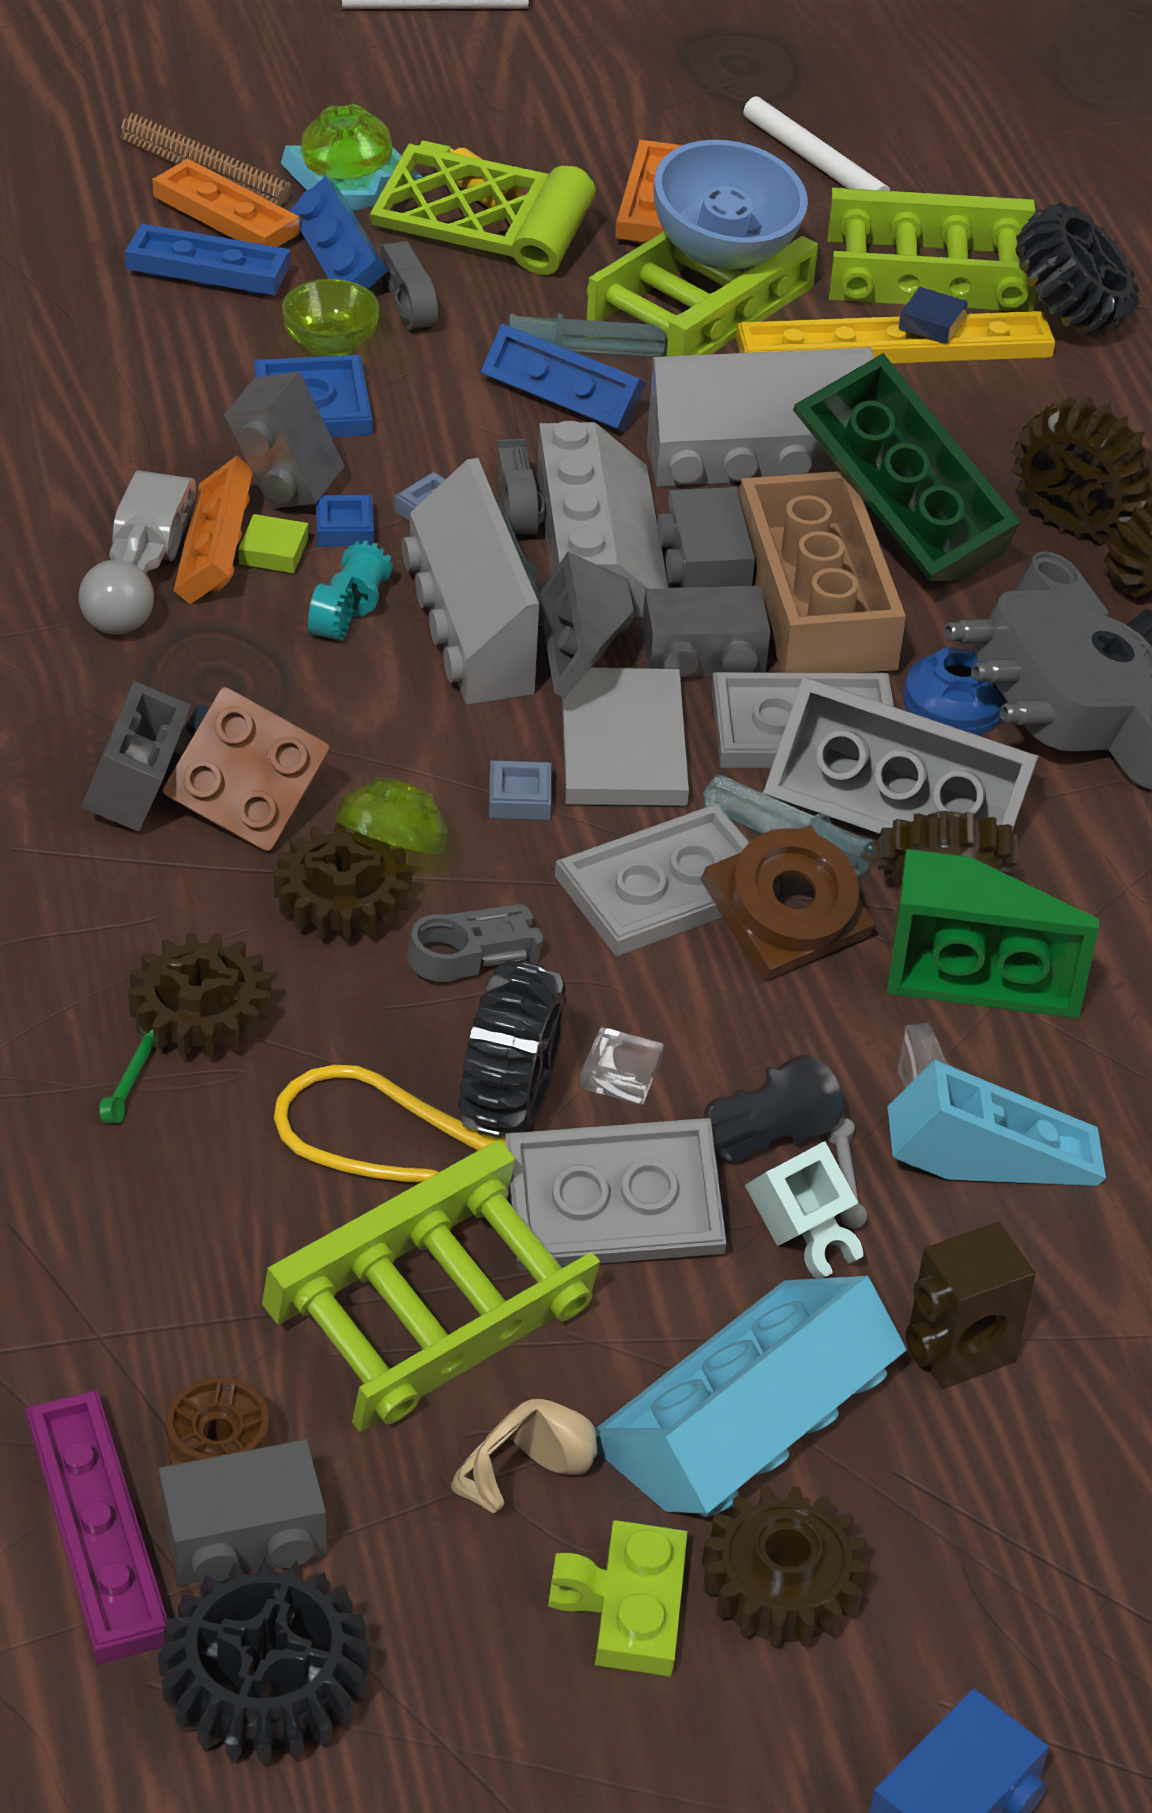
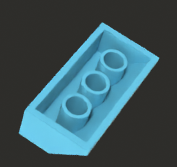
[595,1276,907,1517]

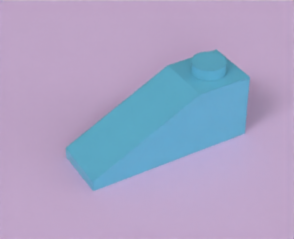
[887,1059,1106,1186]

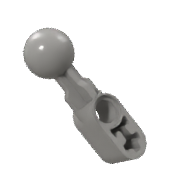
[78,470,196,635]

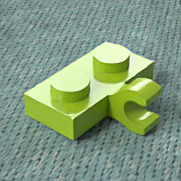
[548,1520,688,1677]

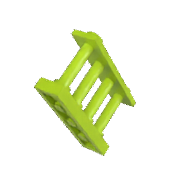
[827,187,1037,312]
[587,231,818,356]
[262,1139,600,1433]

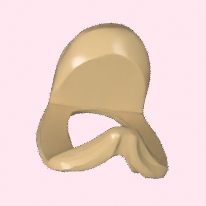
[451,1399,597,1513]

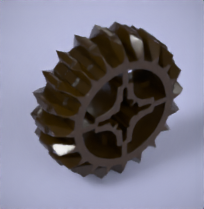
[1011,396,1152,545]

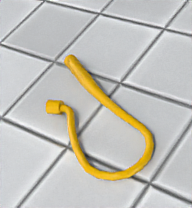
[273,1065,505,1183]

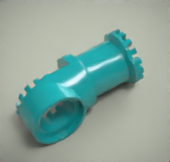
[308,541,393,641]

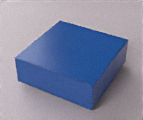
[316,495,374,547]

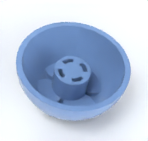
[653,140,808,270]

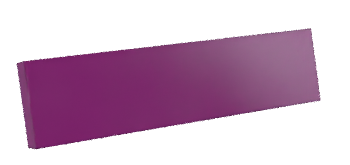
[25,1390,167,1665]

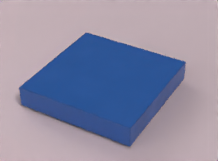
[254,355,372,437]

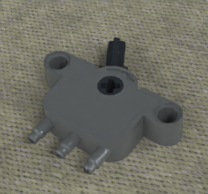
[944,552,1152,789]

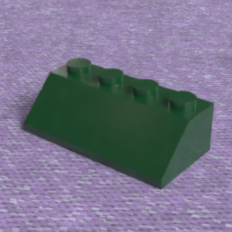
[793,353,1021,581]

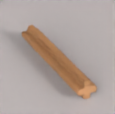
[120,113,291,207]

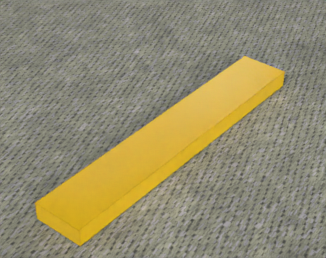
[736,311,1055,364]

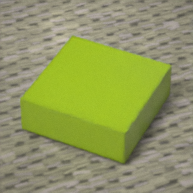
[238,514,309,573]

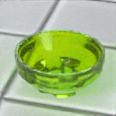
[301,104,393,179]
[282,279,379,356]
[335,776,449,854]

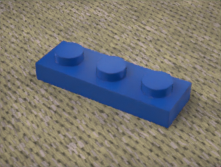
[289,176,388,305]
[125,223,290,295]
[480,323,646,433]

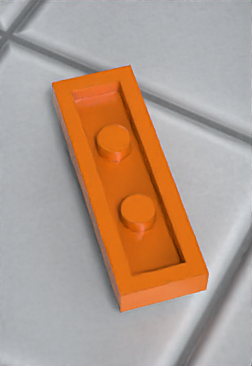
[615,140,682,245]
[152,159,300,247]
[173,455,253,605]

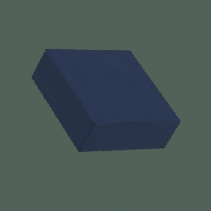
[899,287,968,343]

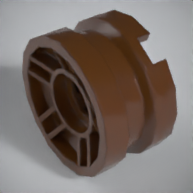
[165,1377,271,1465]

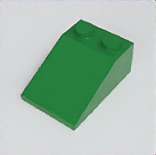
[887,849,1099,1019]

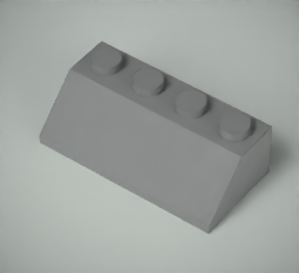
[647,347,873,486]
[537,421,668,617]
[402,458,539,705]
[763,677,1039,834]

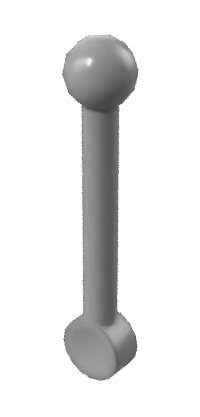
[827,1117,867,1229]

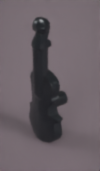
[703,1055,843,1162]

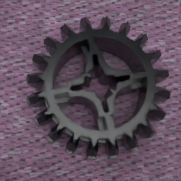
[1015,202,1139,338]
[458,960,567,1140]
[158,1557,371,1767]

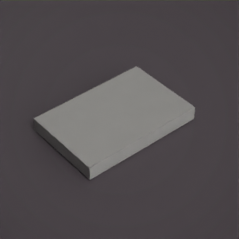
[561,668,689,806]
[711,672,894,768]
[555,804,781,957]
[505,1118,726,1270]

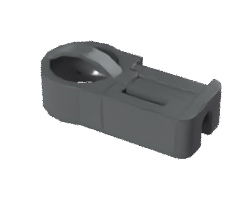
[381,241,438,330]
[497,439,545,536]
[407,904,543,982]

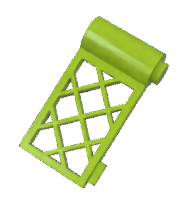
[370,140,596,275]

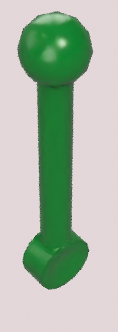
[99,1030,154,1124]

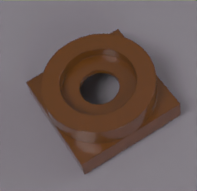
[700,824,876,982]

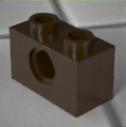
[905,1221,1036,1390]

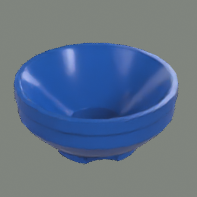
[902,646,1008,735]

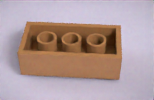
[739,471,906,673]

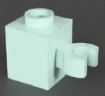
[745,1141,863,1279]

